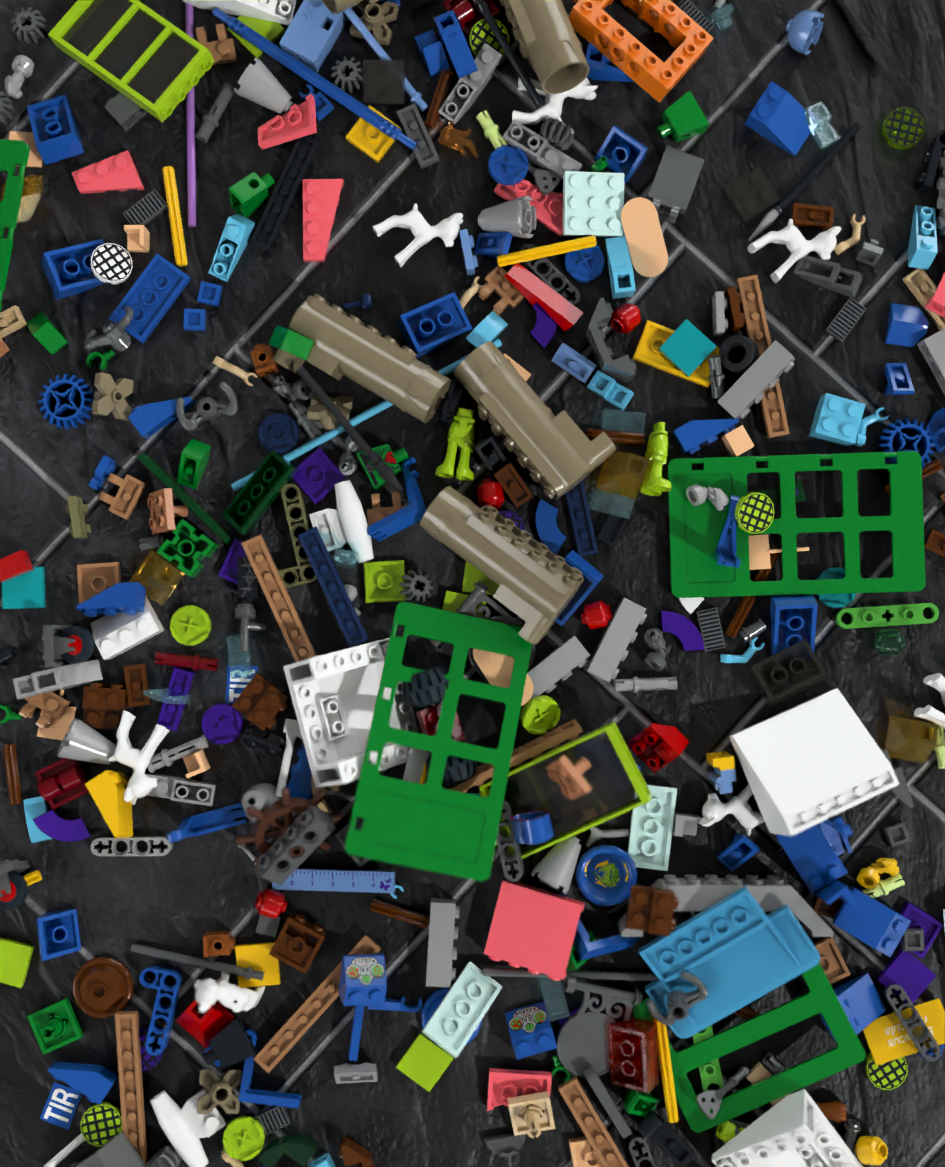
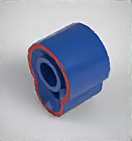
[510,810,554,844]

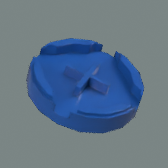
[488,145,529,185]
[564,245,605,282]

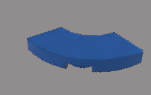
[535,500,566,555]

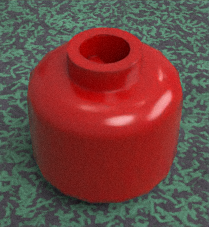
[611,303,641,334]
[476,479,505,509]
[581,601,612,630]
[255,888,287,919]

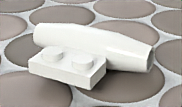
[309,480,374,563]
[150,1088,227,1167]

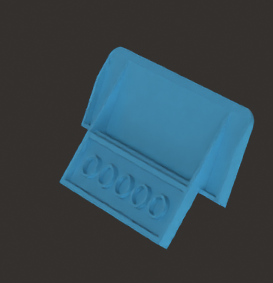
[639,886,820,1039]

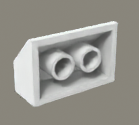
[91,595,165,660]

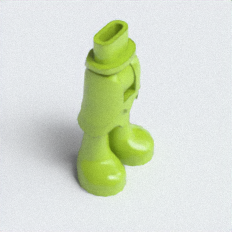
[435,408,475,482]
[640,422,672,496]

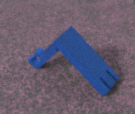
[367,457,426,542]
[714,495,741,568]
[167,802,248,843]
[818,813,853,856]
[559,893,639,960]
[348,995,423,1061]
[239,1029,302,1108]

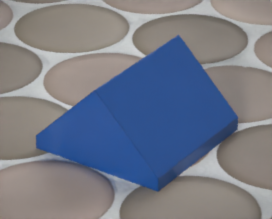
[594,125,648,183]
[36,909,81,961]

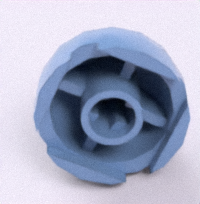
[786,10,824,55]

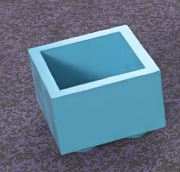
[809,393,866,447]

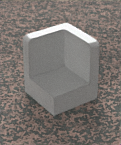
[672,813,701,837]

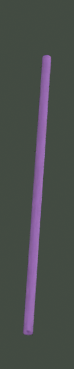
[185,3,196,227]

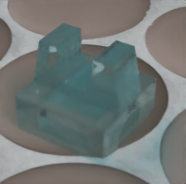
[708,3,734,31]

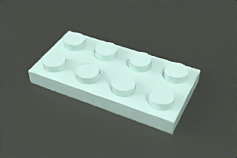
[627,784,677,871]
[422,961,503,1058]

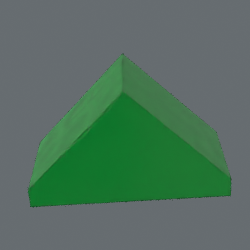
[27,311,68,355]
[269,325,315,361]
[622,1082,661,1117]

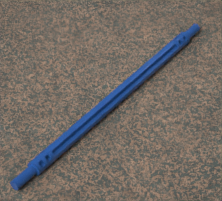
[212,7,417,150]

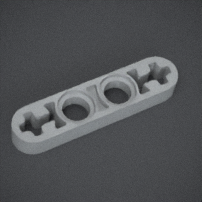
[90,836,173,856]

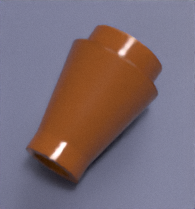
[815,1101,846,1123]

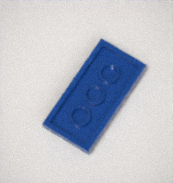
[109,253,191,344]

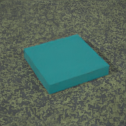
[658,319,717,377]
[2,567,46,609]

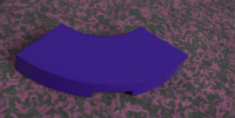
[530,302,557,349]
[660,611,705,651]
[33,809,90,842]

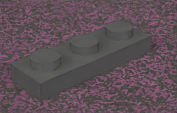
[396,103,440,169]

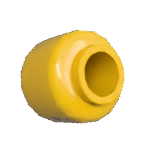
[854,1136,888,1165]

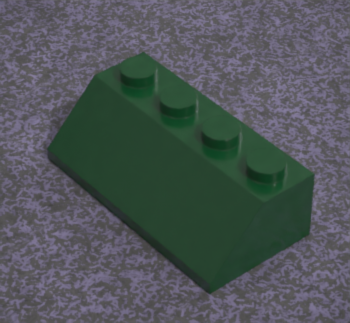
[222,450,298,535]

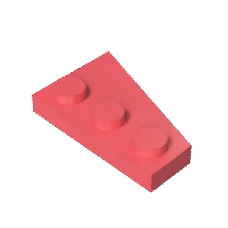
[258,94,317,150]
[72,150,145,194]
[487,1068,552,1111]

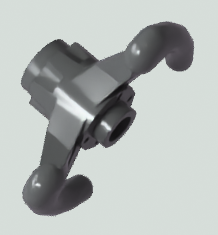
[84,306,134,352]
[176,382,238,431]
[646,971,708,1026]

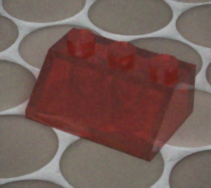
[607,1019,659,1093]

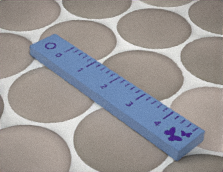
[272,868,395,893]

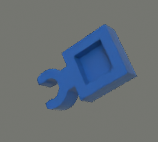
[298,84,334,122]
[88,455,116,491]

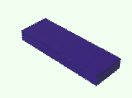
[157,667,195,732]

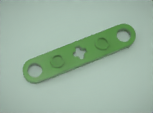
[835,603,939,629]
[693,1025,724,1099]

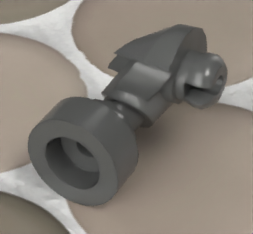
[272,375,314,400]
[339,435,362,475]
[644,628,667,671]

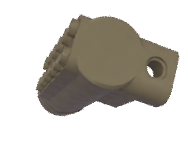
[499,0,590,94]
[272,293,451,423]
[454,341,616,500]
[420,486,584,644]

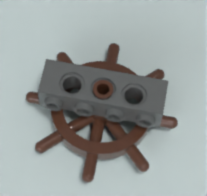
[235,787,342,885]

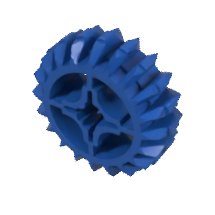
[38,374,94,430]
[878,418,935,468]

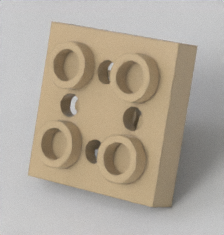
[507,1091,555,1138]

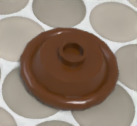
[72,957,134,1019]

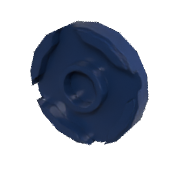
[258,413,299,454]

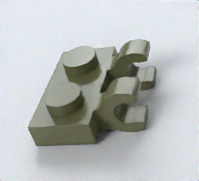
[66,496,91,539]

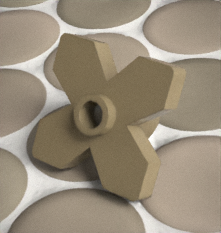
[350,0,399,46]
[92,373,134,421]
[307,393,353,430]
[196,1068,242,1114]

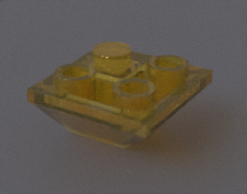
[0,175,44,223]
[596,451,649,501]
[129,549,185,606]
[884,716,939,764]

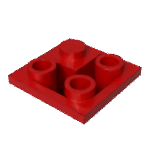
[626,723,689,773]
[175,999,234,1049]

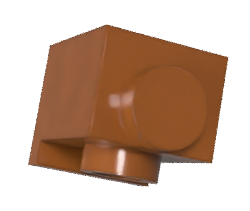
[250,343,279,378]
[203,930,235,957]

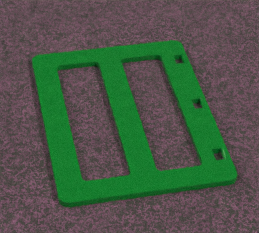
[633,963,865,1133]

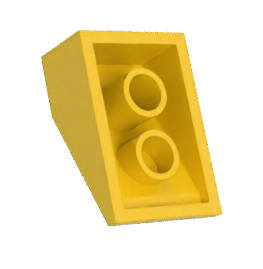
[85,770,133,838]

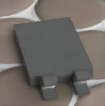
[647,146,704,224]

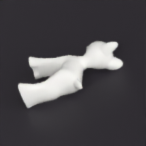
[512,77,598,125]
[372,204,463,268]
[747,219,842,283]
[914,673,945,730]
[108,710,170,805]
[698,784,765,836]
[194,972,265,1013]

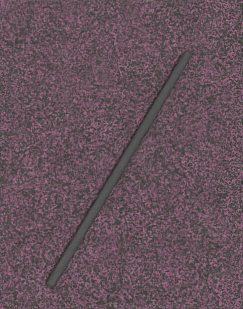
[483,967,658,981]

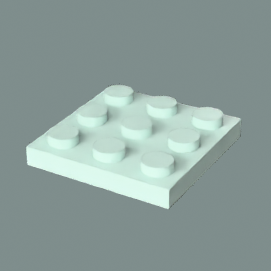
[563,171,624,237]

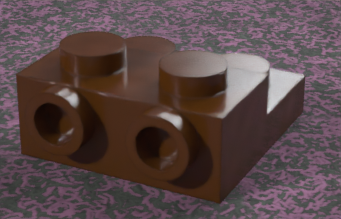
[232,673,290,731]
[82,682,128,730]
[625,884,679,936]
[269,913,327,974]

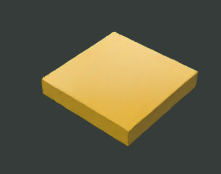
[345,105,402,163]
[235,941,281,988]

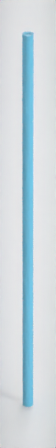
[231,338,502,491]

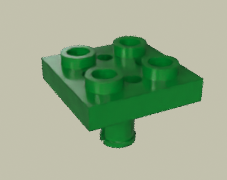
[27,997,84,1055]

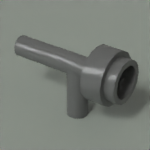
[235,604,266,653]

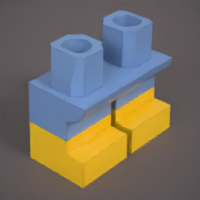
[706,751,736,794]

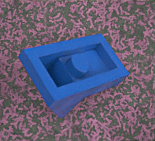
[415,29,449,77]
[474,232,513,259]
[884,363,915,395]
[717,833,760,872]

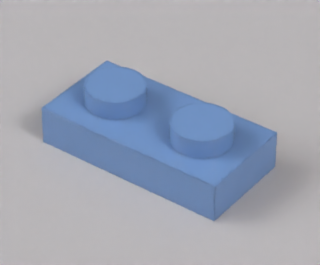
[459,229,478,276]
[551,343,597,383]

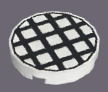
[91,243,133,284]

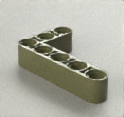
[260,483,318,589]

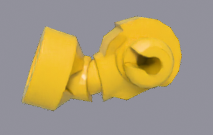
[857,858,899,889]

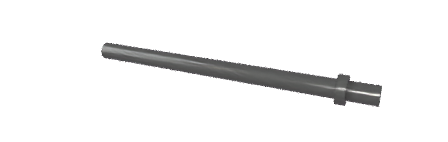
[131,943,265,980]

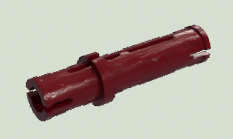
[154,651,219,672]

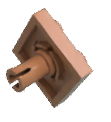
[147,488,188,534]
[545,755,592,801]

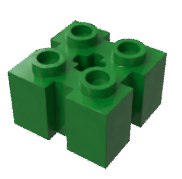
[157,519,219,578]

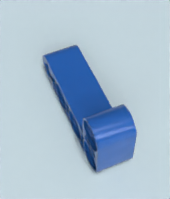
[139,966,182,1056]

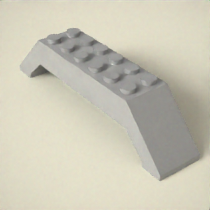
[617,874,833,937]

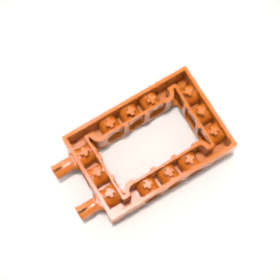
[569,0,714,103]

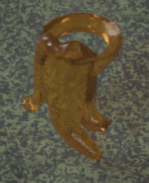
[438,120,478,158]

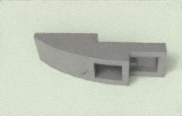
[438,43,503,124]
[503,120,582,179]
[13,660,103,700]
[145,773,216,806]

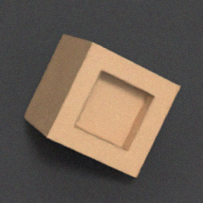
[124,225,150,252]
[721,425,754,457]
[183,749,211,778]

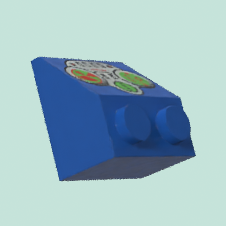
[338,953,387,1006]
[505,1000,557,1060]

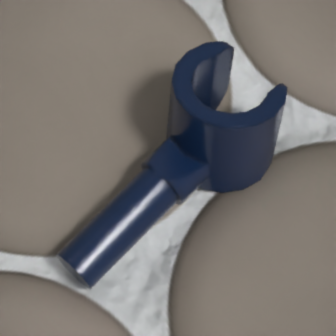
[343,294,372,309]

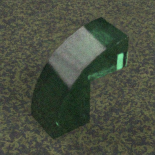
[258,1134,318,1167]

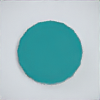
[816,567,856,608]

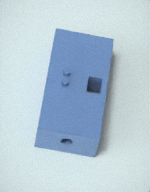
[279,0,356,73]

